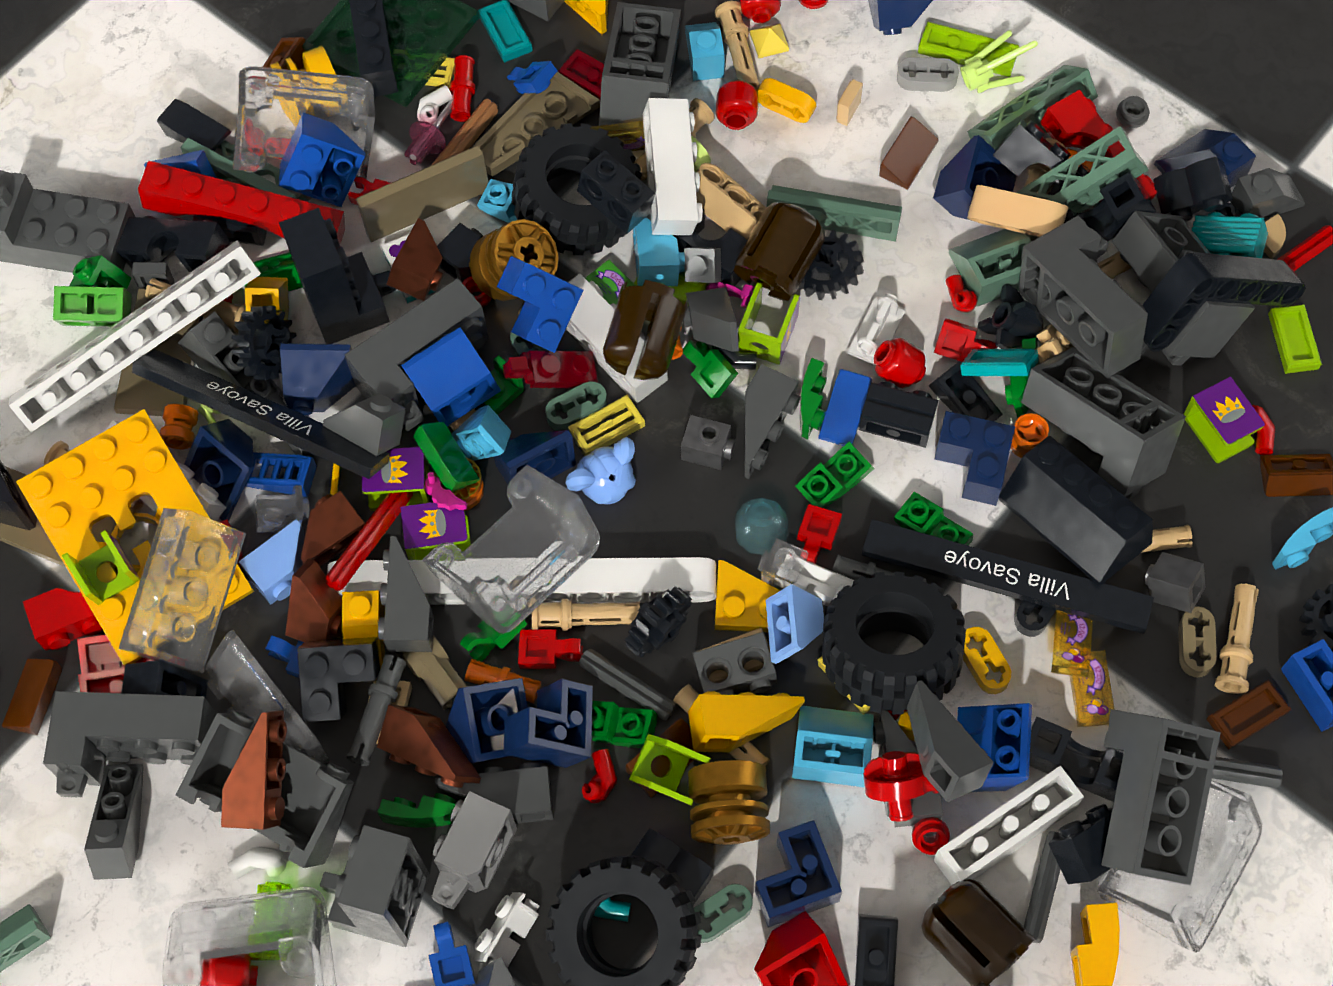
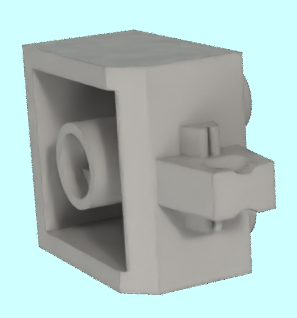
[432,791,517,910]

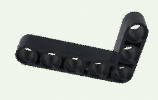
[1143,252,1306,352]

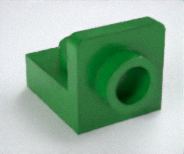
[69,255,132,289]
[481,355,524,415]

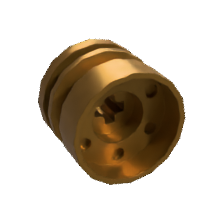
[469,219,559,301]
[688,760,770,845]

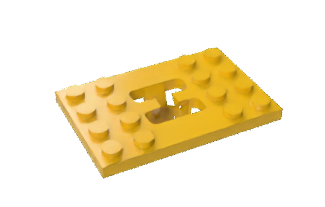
[16,409,254,666]

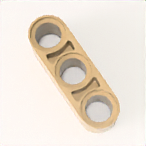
[696,163,767,239]
[967,185,1069,237]

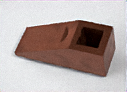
[377,704,481,788]
[221,711,287,830]

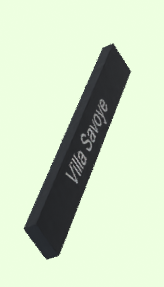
[132,349,390,479]
[862,519,1154,634]

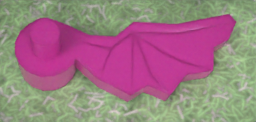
[705,282,755,308]
[425,472,467,511]

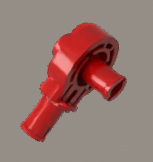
[863,751,939,822]

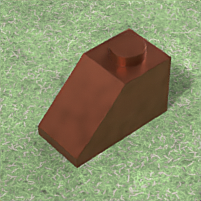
[387,218,444,301]
[301,491,365,567]
[285,558,342,642]

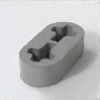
[897,57,959,92]

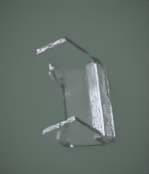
[162,887,337,986]

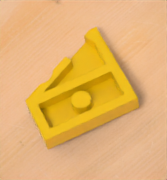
[715,560,781,632]

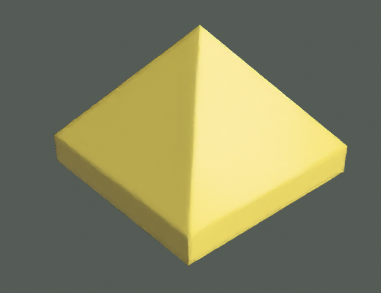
[750,23,789,58]

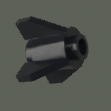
[978,284,1044,349]

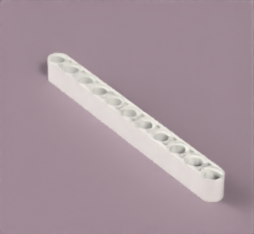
[327,557,717,605]

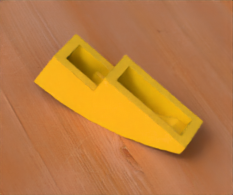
[1070,903,1120,986]

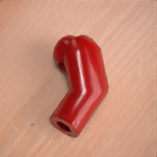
[1252,405,1275,455]
[581,749,617,804]

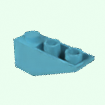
[452,405,511,461]

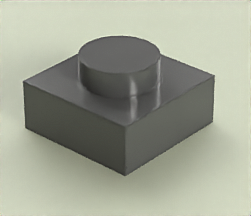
[684,247,721,283]
[132,261,175,289]

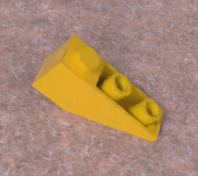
[688,691,805,752]

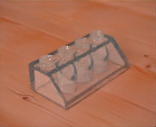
[118,508,246,673]
[204,629,331,765]

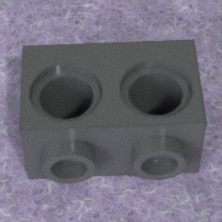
[692,632,777,695]

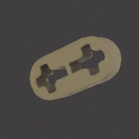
[1178,606,1217,678]

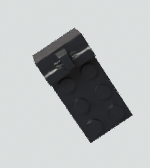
[279,208,396,344]

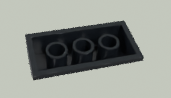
[999,435,1153,586]

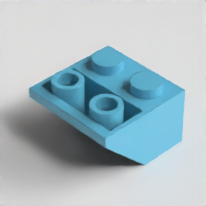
[792,706,874,787]

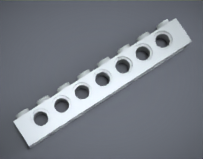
[9,240,261,433]

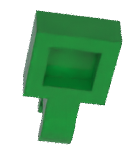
[683,340,739,399]
[460,601,527,662]

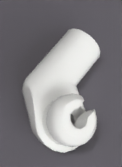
[417,85,452,126]
[228,847,286,879]

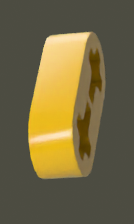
[757,78,817,123]
[963,627,1012,694]

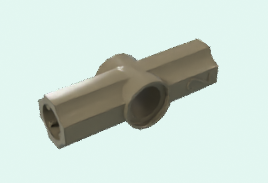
[401,635,467,710]

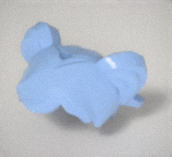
[565,436,636,505]

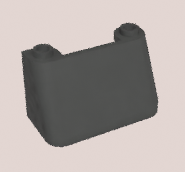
[176,710,354,868]

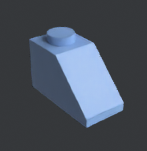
[239,519,305,605]
[766,584,824,664]

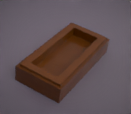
[1206,679,1291,750]

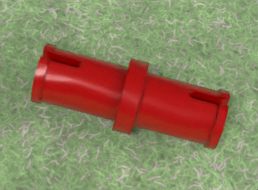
[450,55,475,122]

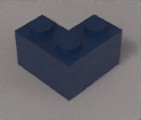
[934,411,1015,506]
[504,679,593,768]
[755,820,842,928]

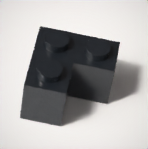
[297,637,380,722]

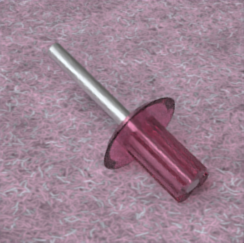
[404,100,452,165]

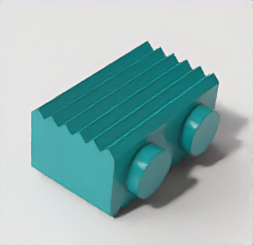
[1192,212,1268,258]

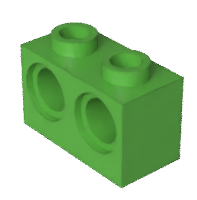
[53,286,132,327]

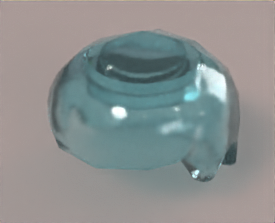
[735,498,788,555]

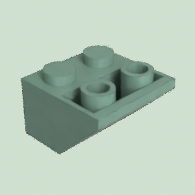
[948,229,1032,307]

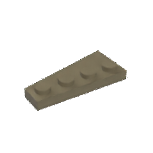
[473,72,600,177]

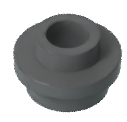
[1116,96,1150,128]

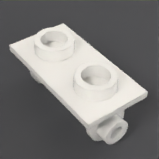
[847,293,906,365]
[775,553,854,606]
[473,892,540,968]

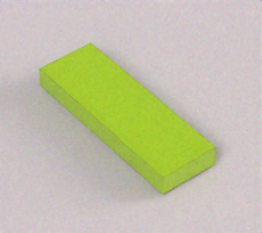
[918,22,1019,77]

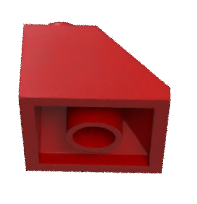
[754,911,848,986]

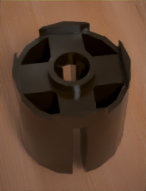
[733,202,825,301]
[603,280,688,380]
[921,879,1036,986]

